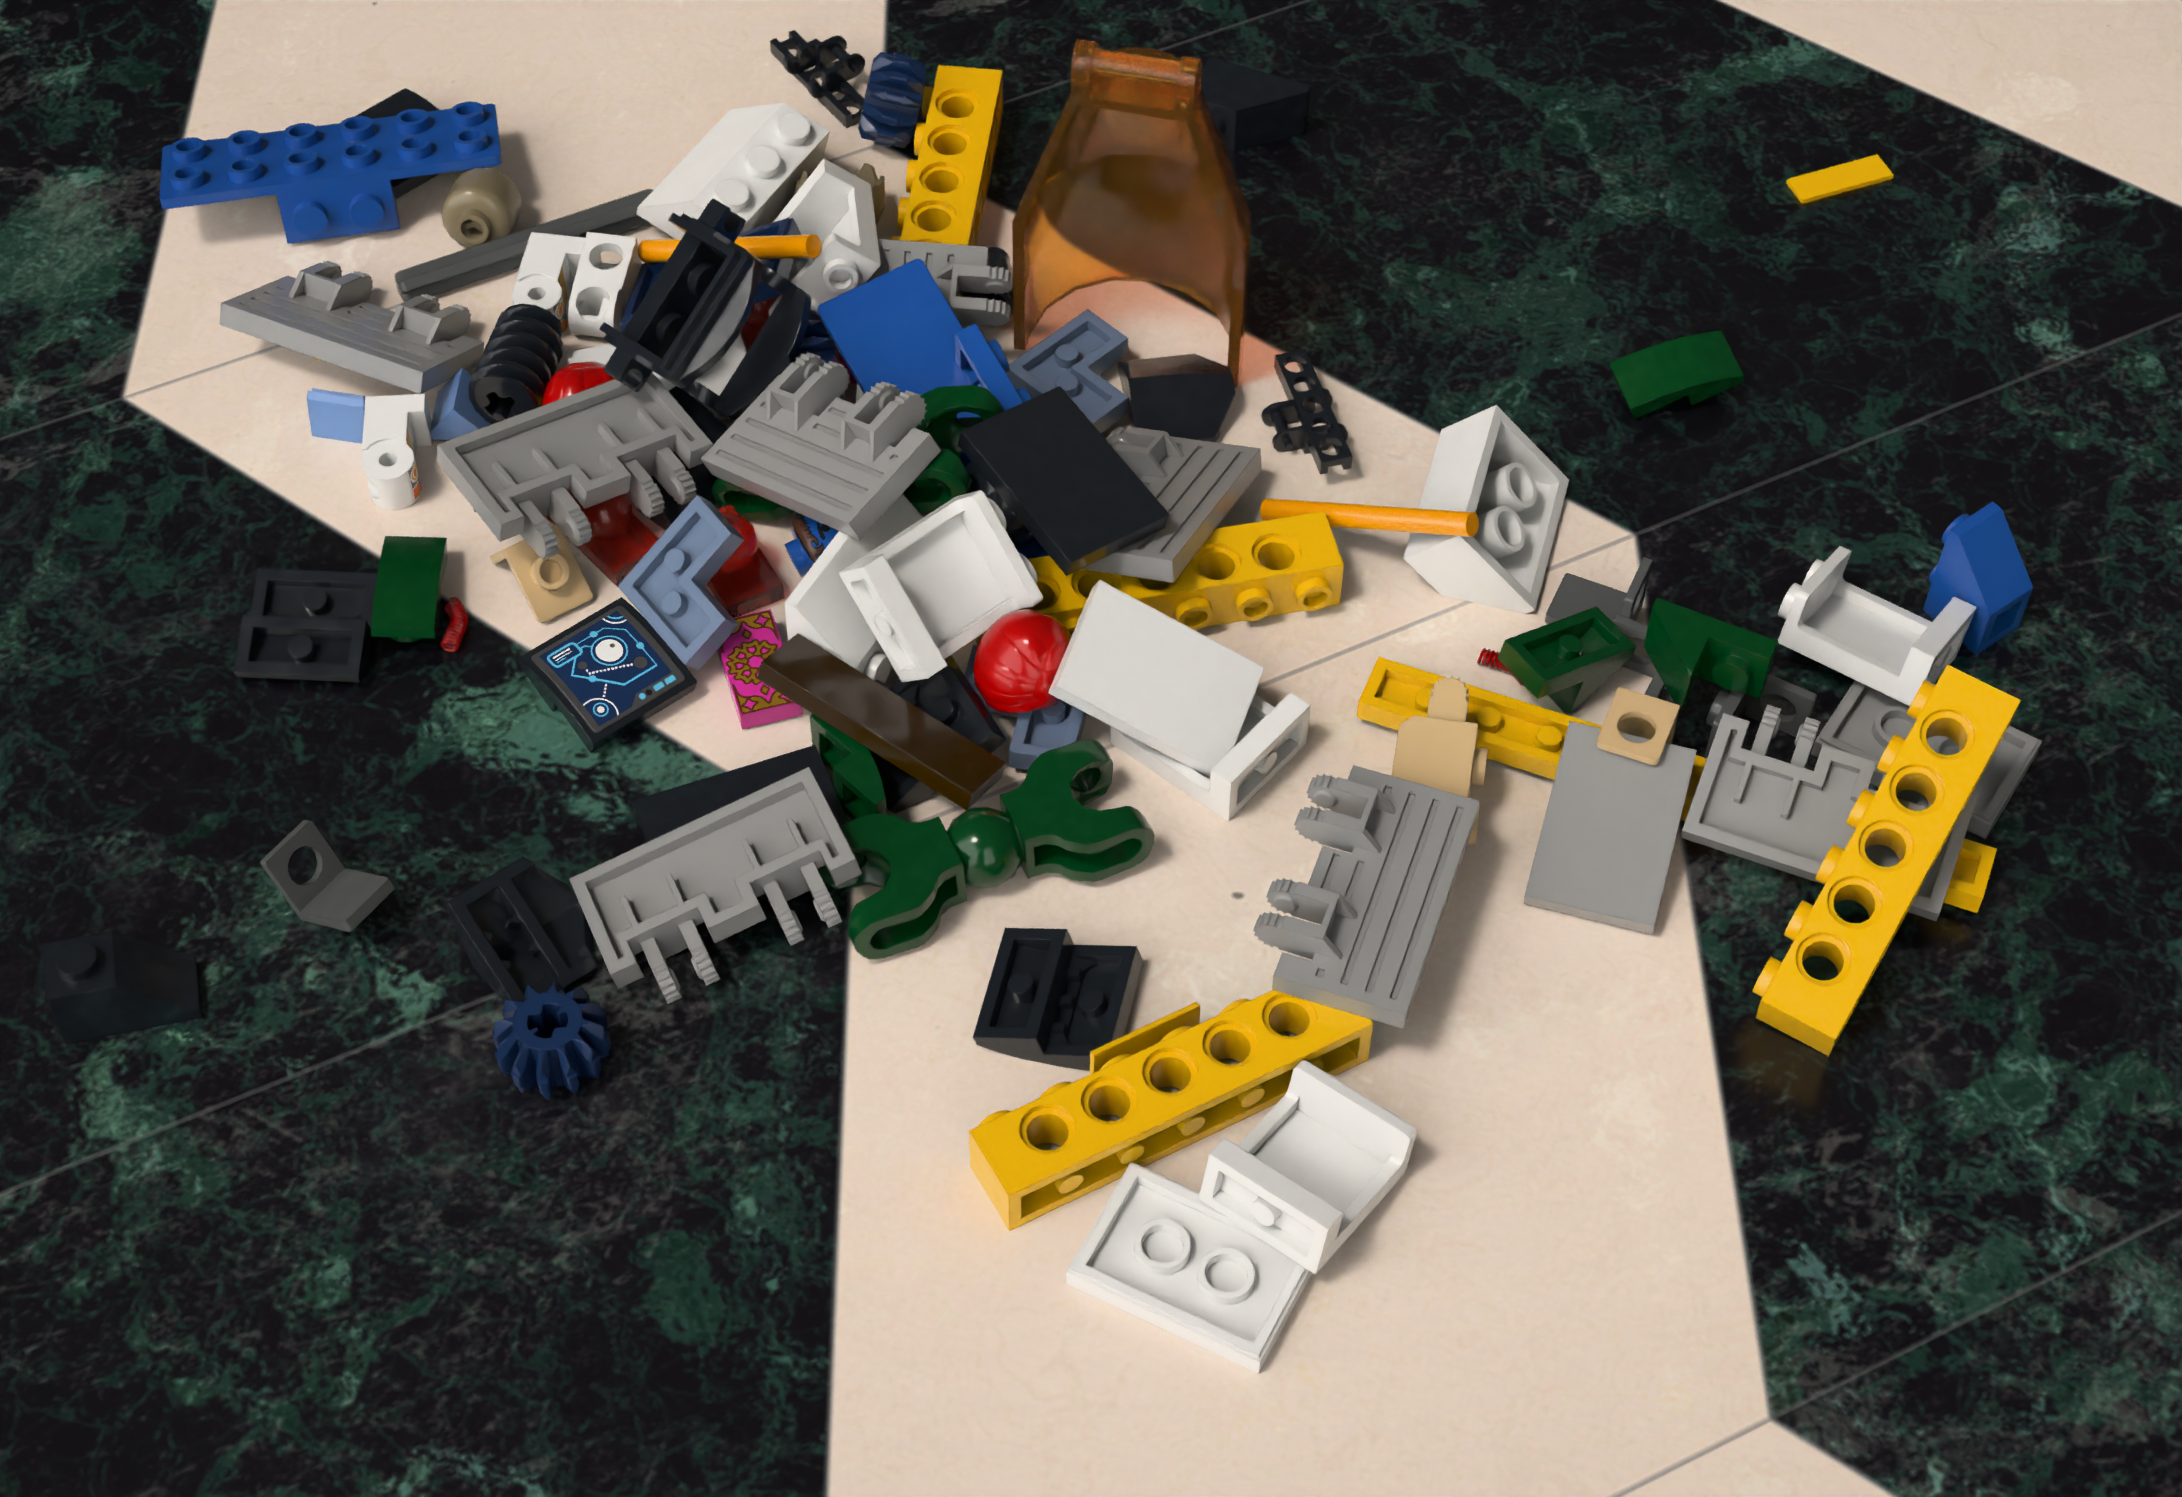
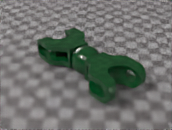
[712,385,1004,522]
[817,739,1155,960]

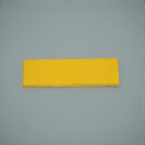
[1786,154,1894,204]
[1090,1002,1200,1074]

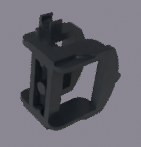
[599,199,812,421]

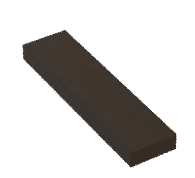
[757,633,1006,810]

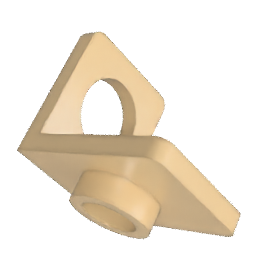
[490,525,593,623]
[1597,686,1680,765]

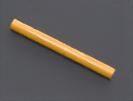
[638,234,821,263]
[1260,498,1479,537]

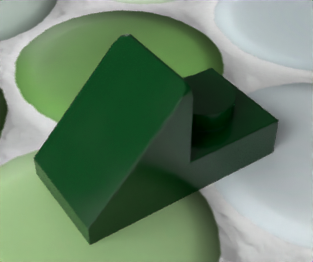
[1643,598,1779,710]
[1498,606,1637,714]

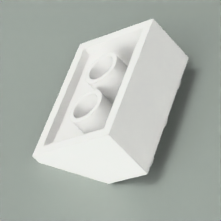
[636,102,830,239]
[1403,405,1569,614]
[784,494,923,683]

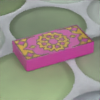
[717,609,803,730]

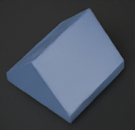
[430,368,492,440]
[307,388,366,444]

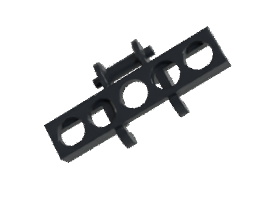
[770,30,865,128]
[1261,349,1353,475]

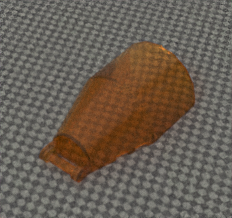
[1012,39,1250,387]

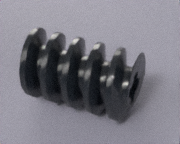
[468,304,564,424]

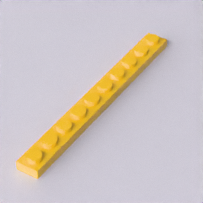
[1357,657,1997,913]

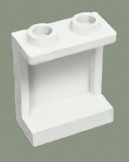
[769,158,881,317]
[839,490,1043,682]
[1778,546,1977,706]
[1110,692,1310,821]
[1199,1060,1417,1275]

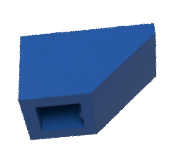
[1923,502,2033,655]

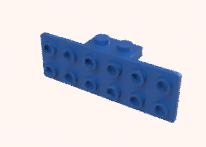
[159,102,502,244]
[818,259,1049,559]

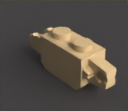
[1391,675,1488,846]

